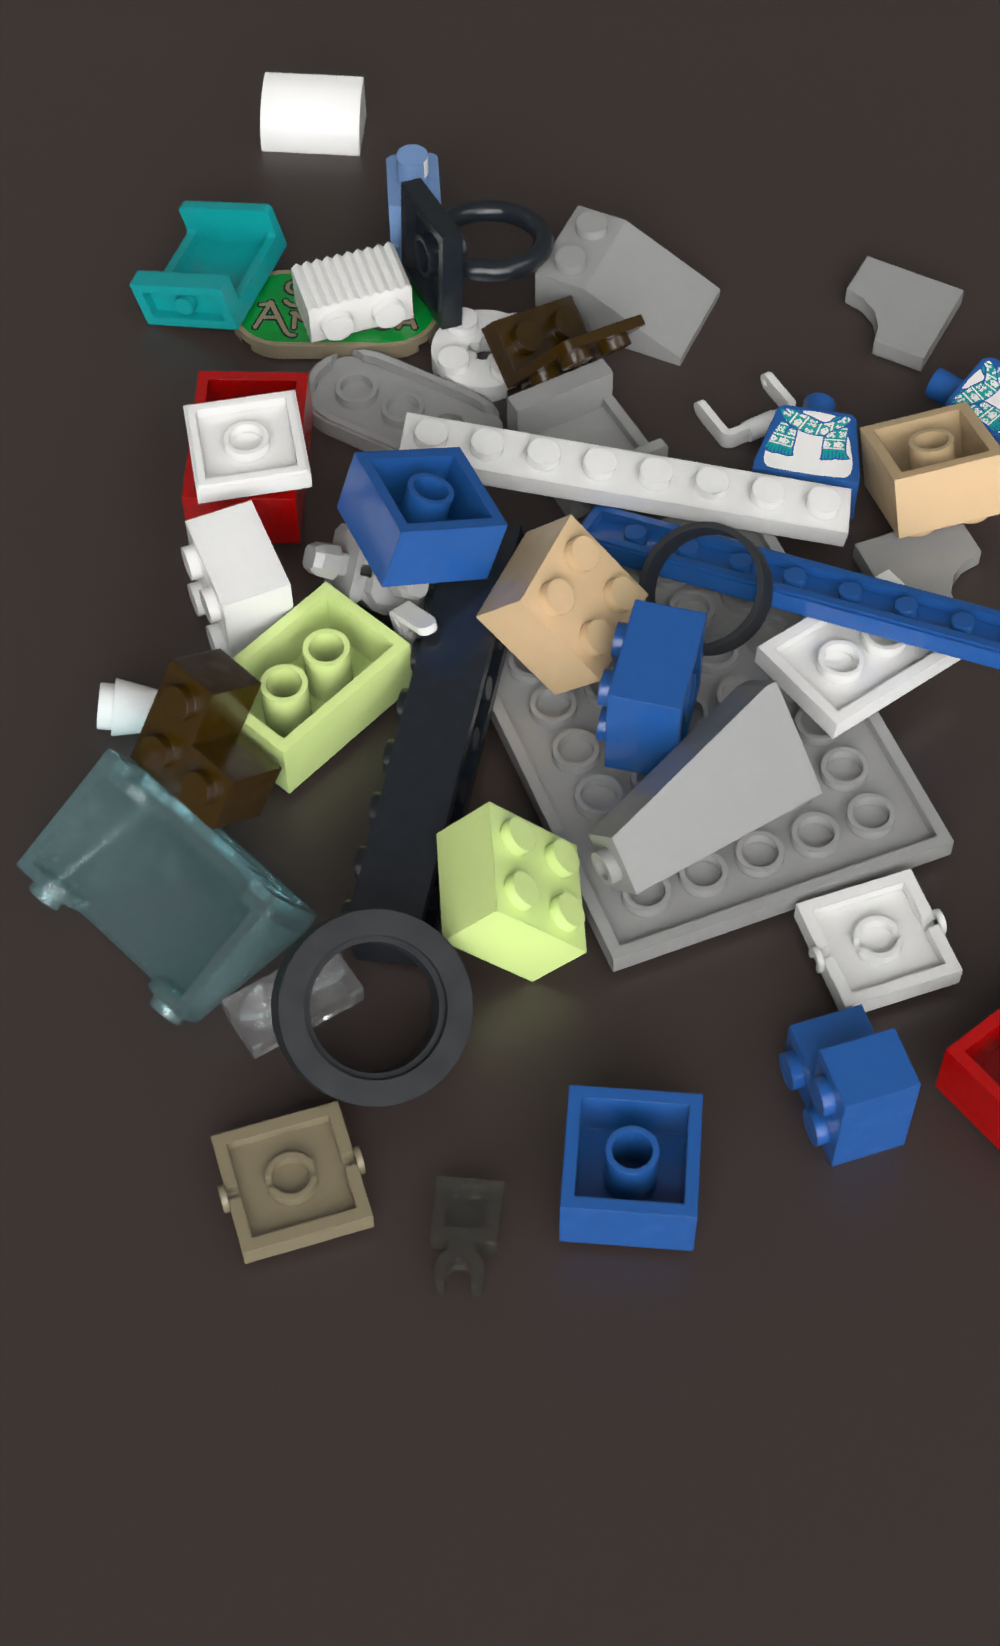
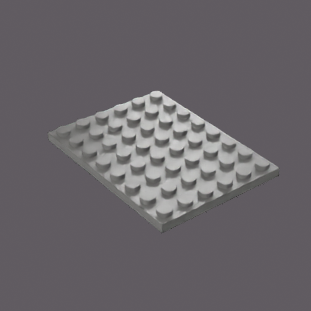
[491,517,954,972]

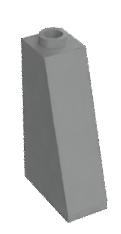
[588,680,823,895]

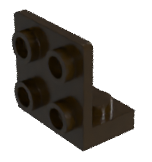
[481,296,645,389]

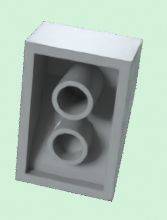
[535,205,720,366]

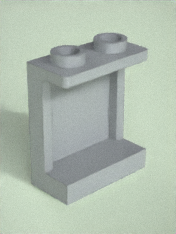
[507,358,668,519]

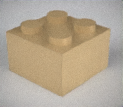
[860,401,1000,539]
[476,514,648,695]

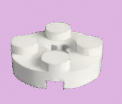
[431,307,529,402]

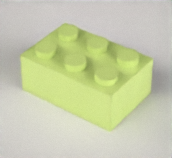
[232,582,412,794]

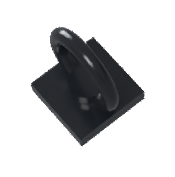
[401,178,554,330]

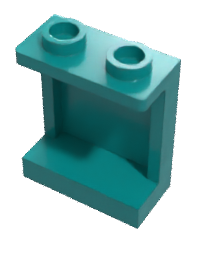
[129,201,287,330]

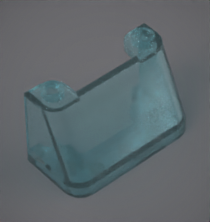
[16,748,317,1025]

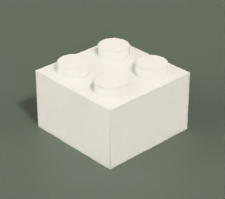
[181,500,294,658]

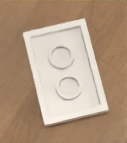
[754,569,961,739]

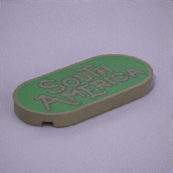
[234,270,440,359]

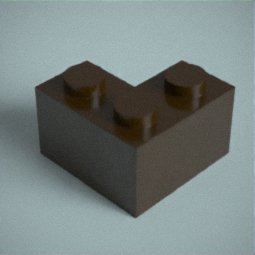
[130,648,282,830]

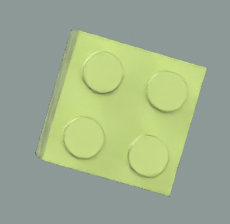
[436,801,587,982]

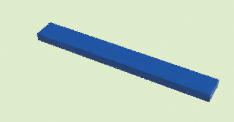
[581,504,1000,670]

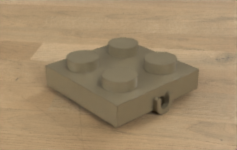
[211,1101,375,1264]

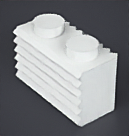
[291,241,413,343]

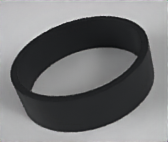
[639,521,773,656]

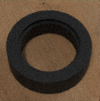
[271,909,473,1107]

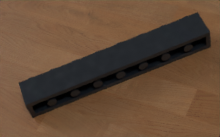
[341,524,524,967]

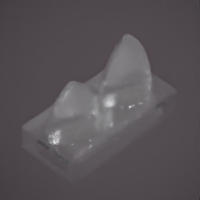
[222,953,364,1059]

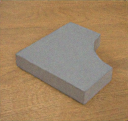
[845,256,964,372]
[853,523,982,598]

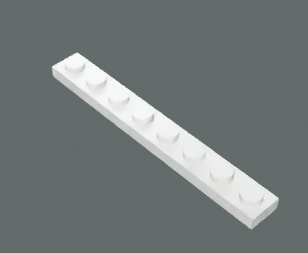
[399,412,852,547]

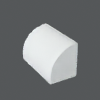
[260,72,366,156]

